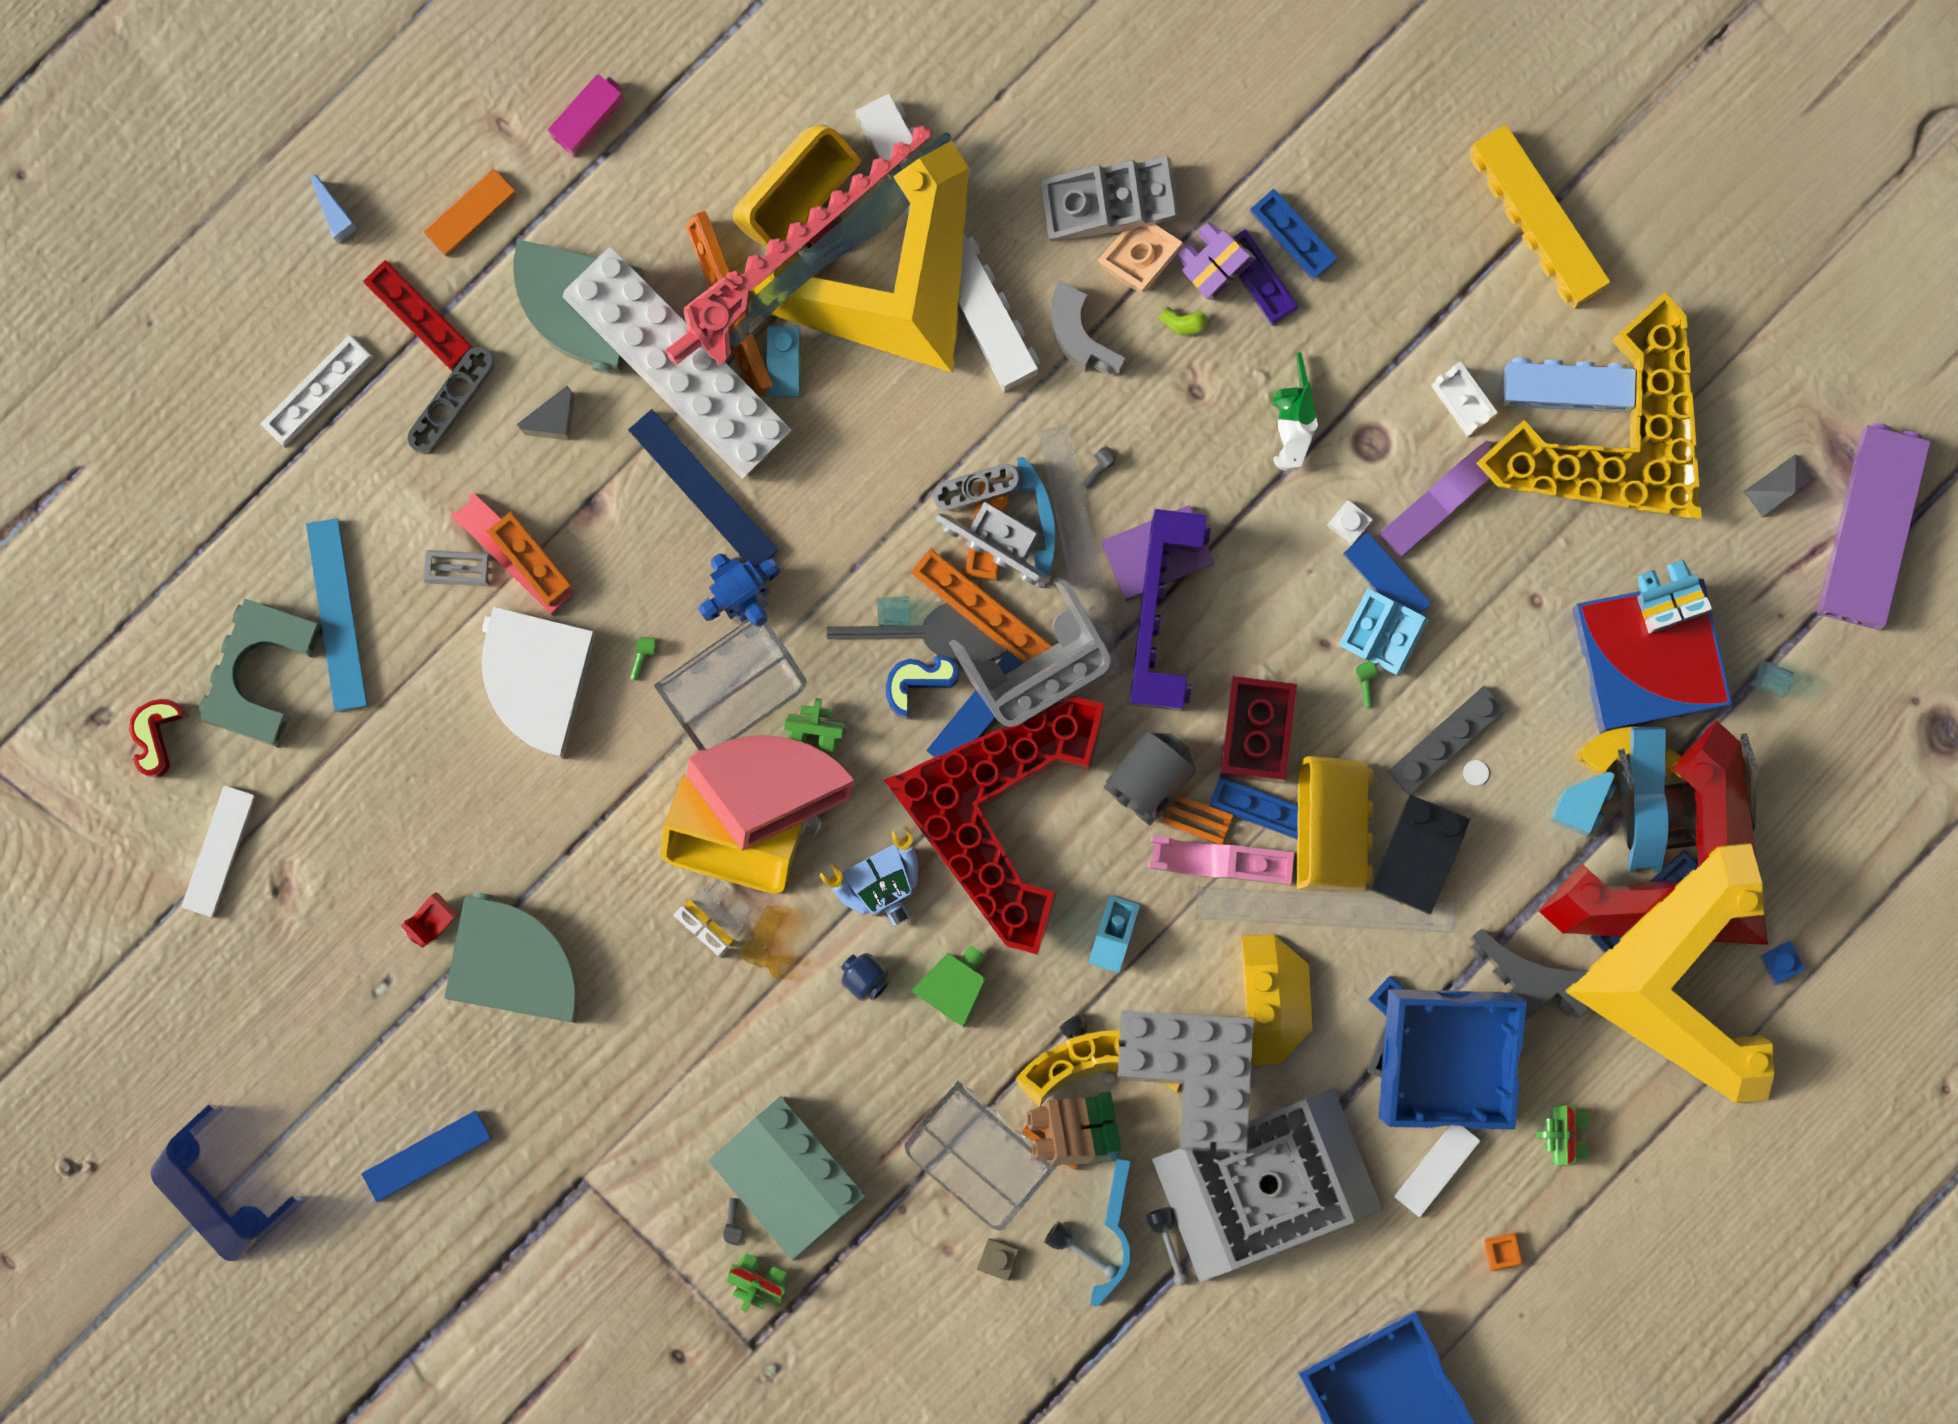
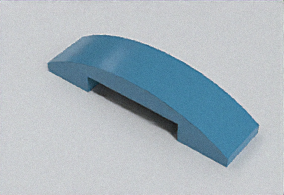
[1017,457,1055,588]

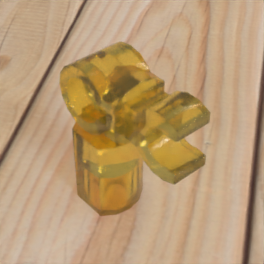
[741,904,792,980]

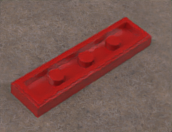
[362,260,473,371]

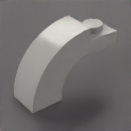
[1052,280,1126,375]

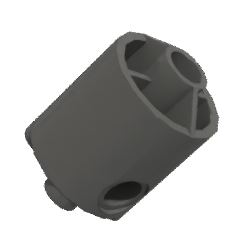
[1103,731,1196,826]

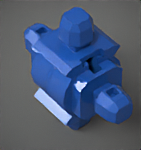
[698,553,781,627]

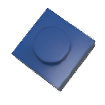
[1760,941,1806,985]

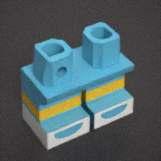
[1637,560,1712,634]

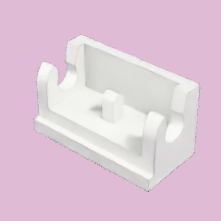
[1431,361,1498,437]

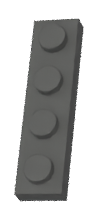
[1388,685,1505,795]

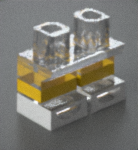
[673,879,752,958]

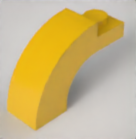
[1574,727,1681,781]

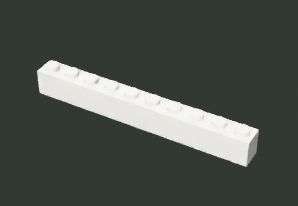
[855,93,1040,393]

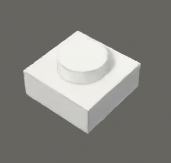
[1327,500,1373,546]

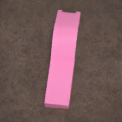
[1148,835,1294,885]

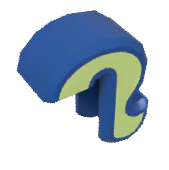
[886,655,960,720]

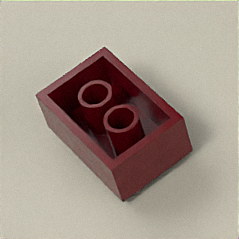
[1219,676,1297,784]

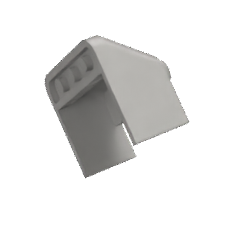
[949,577,1110,727]

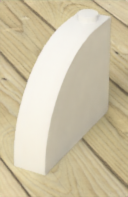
[482,607,596,759]

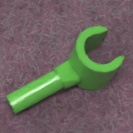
[630,637,656,680]
[1356,661,1378,708]

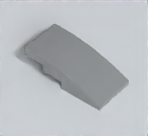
[1041,155,1180,241]

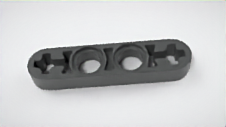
[408,347,494,454]

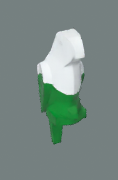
[1271,352,1318,471]

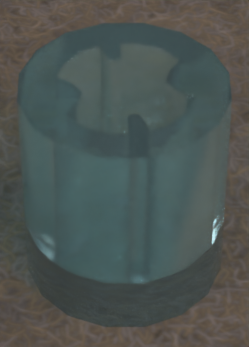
[877,596,911,627]
[1752,660,1793,699]

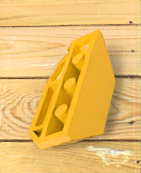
[1241,934,1313,1066]

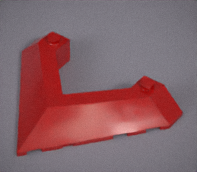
[884,696,1105,955]
[1538,720,1768,945]

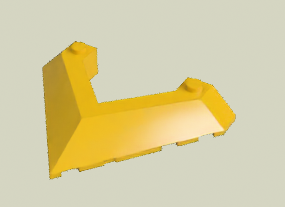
[749,141,970,373]
[1476,292,1702,520]
[1565,843,1774,1103]

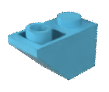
[1550,772,1617,836]

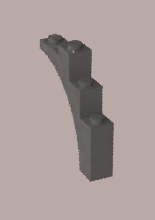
[1469,928,1589,1020]

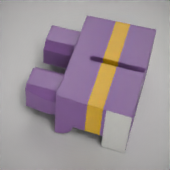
[1177,222,1256,301]

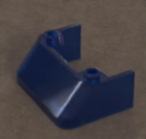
[151,1104,305,1261]

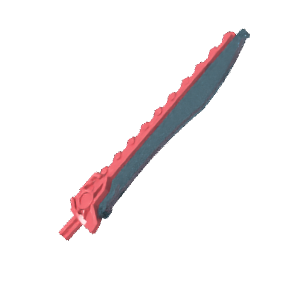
[665,126,951,365]

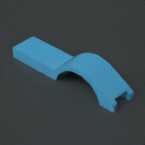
[1628,727,1668,872]
[1090,1159,1130,1307]

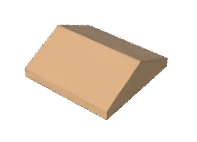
[1098,225,1184,293]

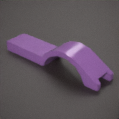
[1379,440,1491,558]

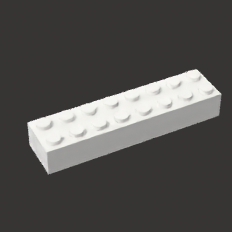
[562,246,792,479]

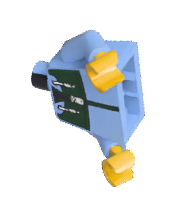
[820,826,919,927]

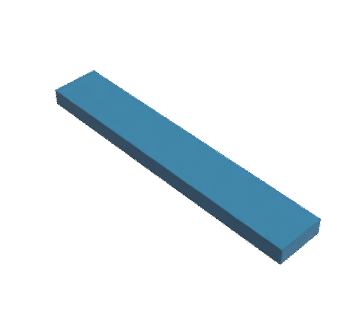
[306,518,368,712]

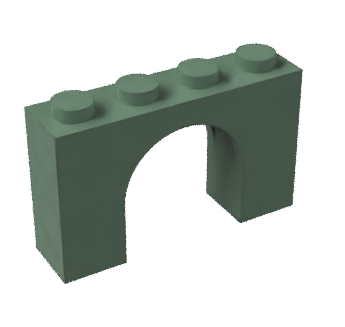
[199,599,322,748]

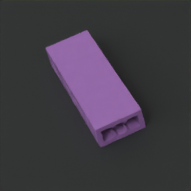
[1817,423,1930,630]

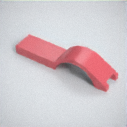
[451,493,575,615]

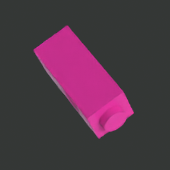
[547,74,624,158]

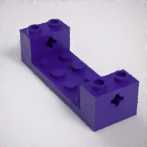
[1129,509,1211,711]

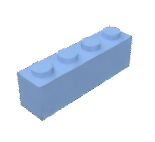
[1502,358,1636,413]

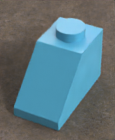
[766,326,802,398]
[1088,895,1140,973]

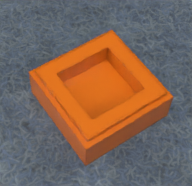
[1483,1232,1523,1271]

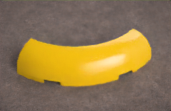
[1016,1030,1183,1107]

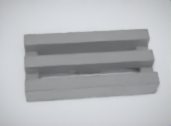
[424,550,491,587]

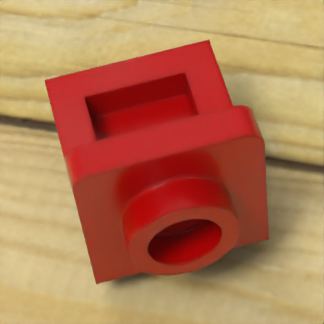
[401,892,459,948]

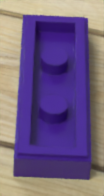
[1234,229,1299,326]

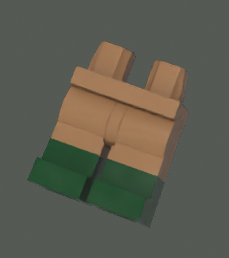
[1026,1092,1122,1166]

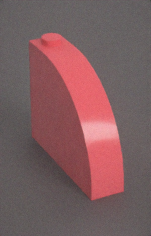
[687,735,854,851]

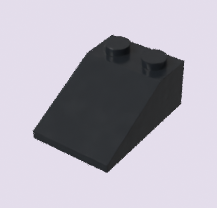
[1370,794,1471,915]

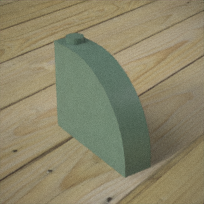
[513,239,644,374]
[444,892,578,1023]

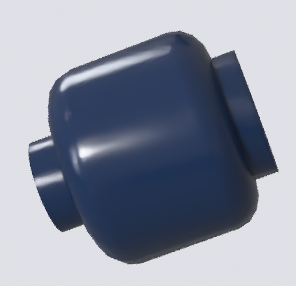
[841,953,889,1001]

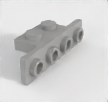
[934,502,1051,585]

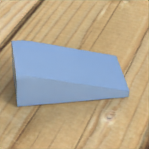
[310,174,357,244]

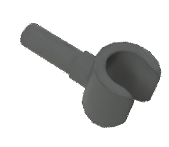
[1082,446,1116,489]
[723,1198,744,1246]

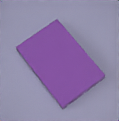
[1101,505,1214,601]

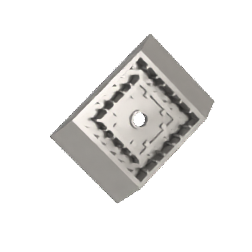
[1152,1088,1382,1282]

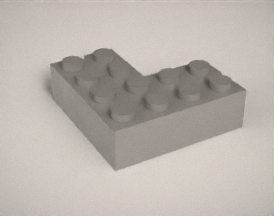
[1118,1011,1253,1154]

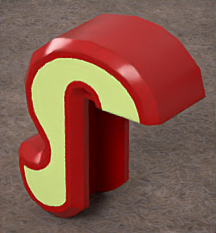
[129,699,190,778]

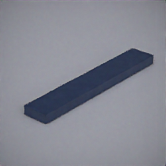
[628,409,778,569]

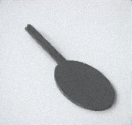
[827,603,1006,663]

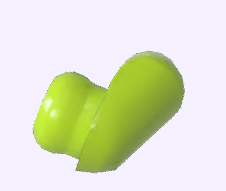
[1158,306,1208,336]

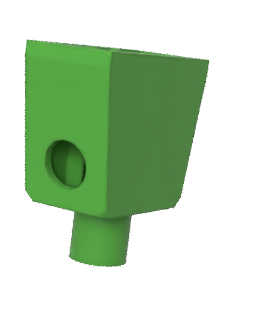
[912,945,986,1027]

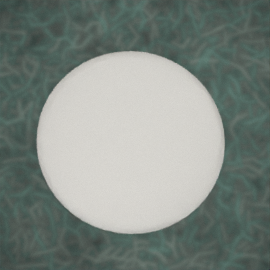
[1463,760,1489,786]

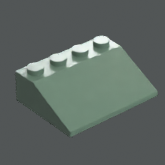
[708,1096,866,1260]

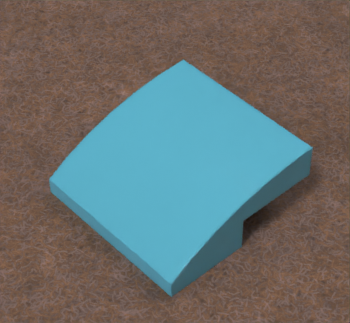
[1339,588,1430,676]

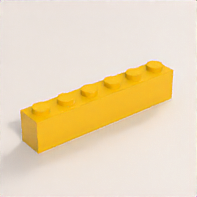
[1470,124,1610,309]

